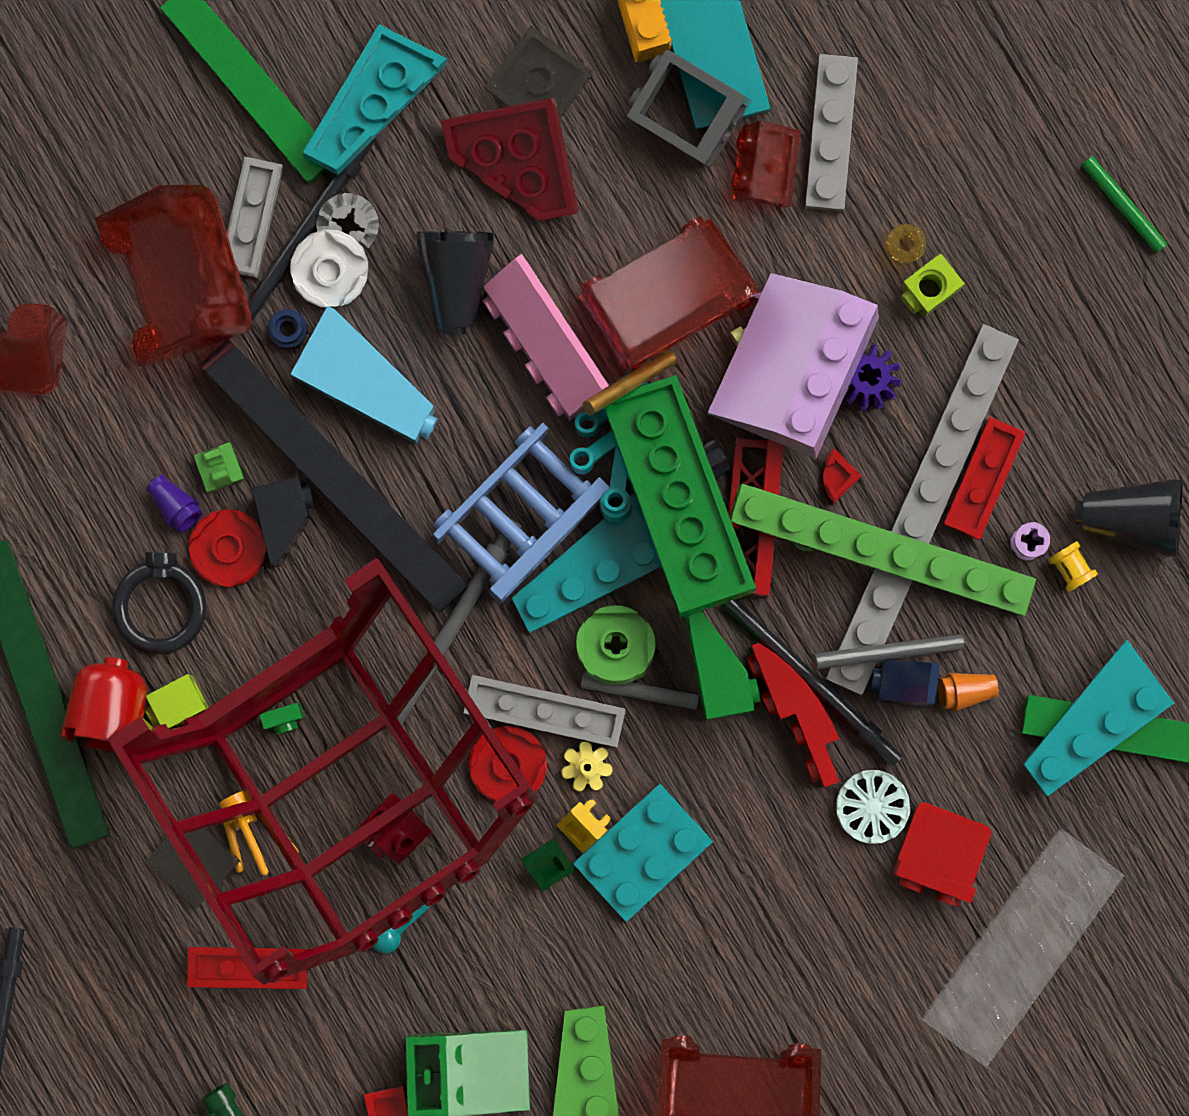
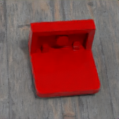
[892,802,991,908]

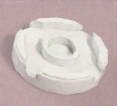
[290,229,368,308]

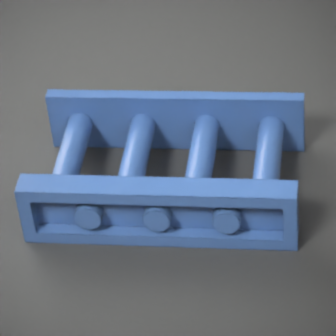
[433,423,610,604]

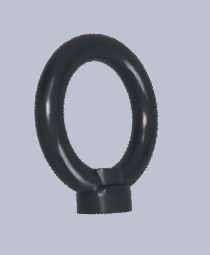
[112,552,207,654]

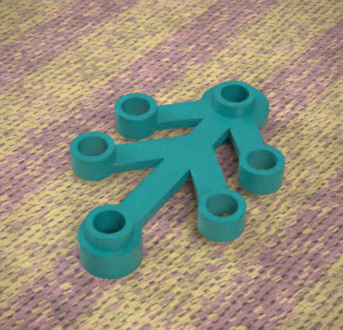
[570,375,648,523]

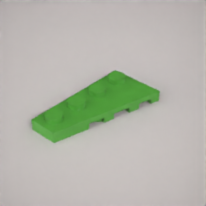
[553,1005,619,1116]

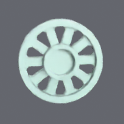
[836,770,910,844]

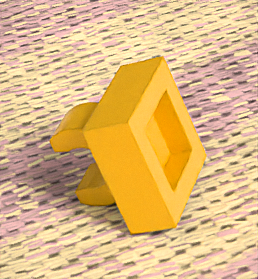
[556,800,610,853]

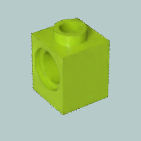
[900,253,965,318]
[145,674,209,730]

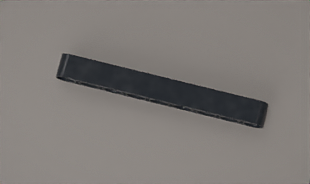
[200,338,468,613]

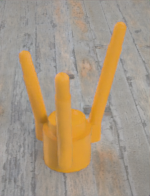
[219,791,298,876]

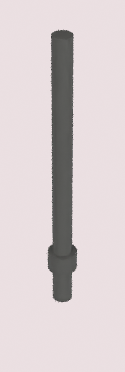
[397,518,522,725]

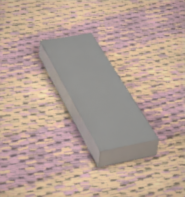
[219,157,284,279]

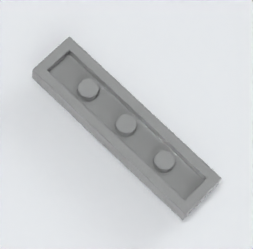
[805,54,858,212]
[464,675,626,747]

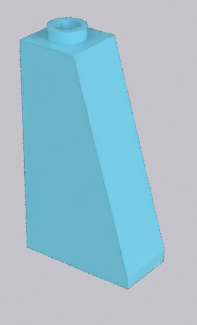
[291,306,438,444]

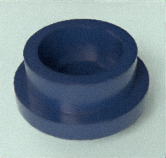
[268,309,307,349]

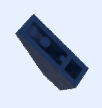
[870,660,940,708]

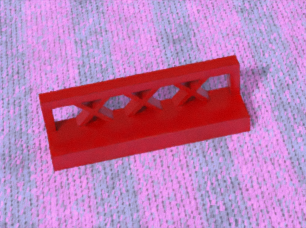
[728,438,784,598]

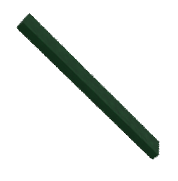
[0,540,111,849]

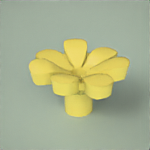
[561,740,613,792]

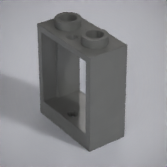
[626,49,752,168]

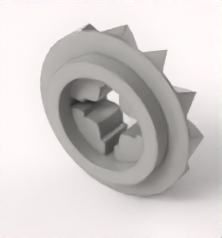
[316,193,379,251]

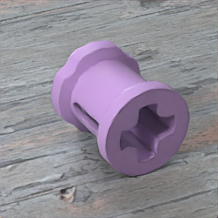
[1010,522,1050,560]

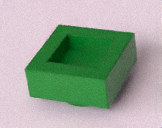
[260,703,306,735]

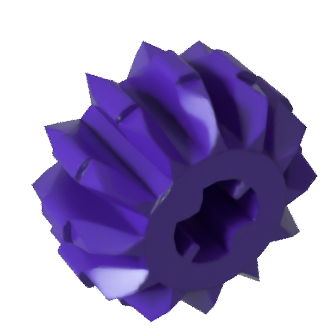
[845,344,902,411]

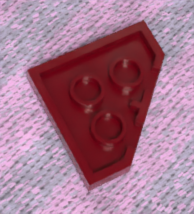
[441,97,579,221]

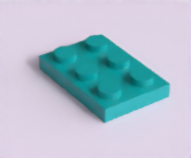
[573,784,713,922]

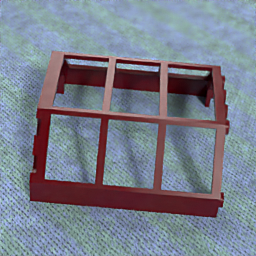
[108,558,538,984]

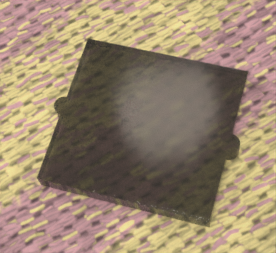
[146,814,240,909]

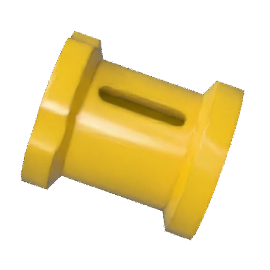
[1048,541,1098,593]

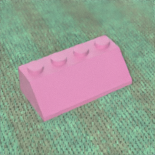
[482,254,609,421]

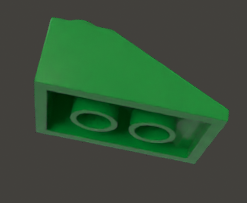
[685,611,760,722]

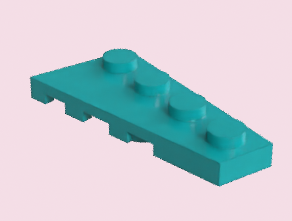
[303,24,447,175]
[512,493,661,633]
[1022,640,1174,797]

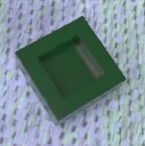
[521,838,575,892]

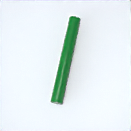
[1081,156,1168,254]

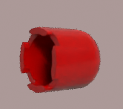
[60,657,147,752]

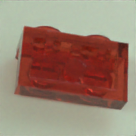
[731,120,801,208]

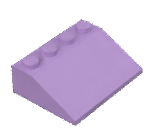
[708,273,879,459]

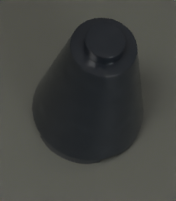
[416,231,495,335]
[1075,479,1183,557]

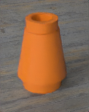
[937,673,999,712]

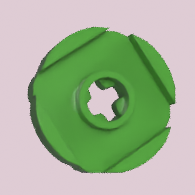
[576,605,655,685]

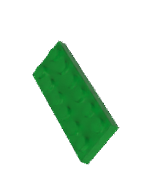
[603,375,756,618]

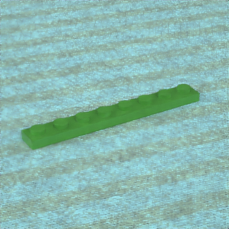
[729,484,1036,616]

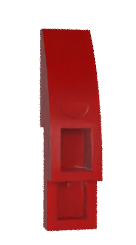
[746,643,840,788]

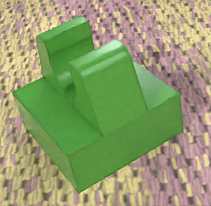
[193,442,245,494]

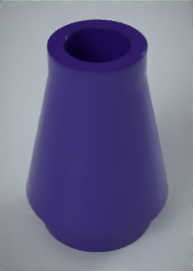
[146,475,202,533]

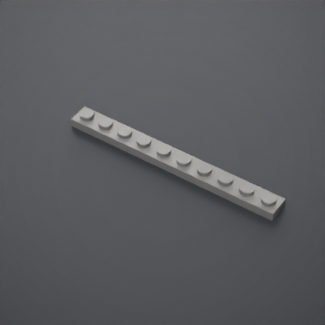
[825,324,1019,695]

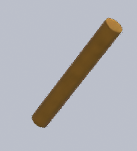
[583,351,677,415]

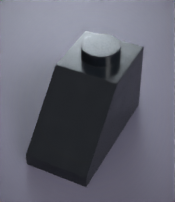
[252,477,315,567]

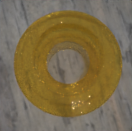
[887,224,926,263]

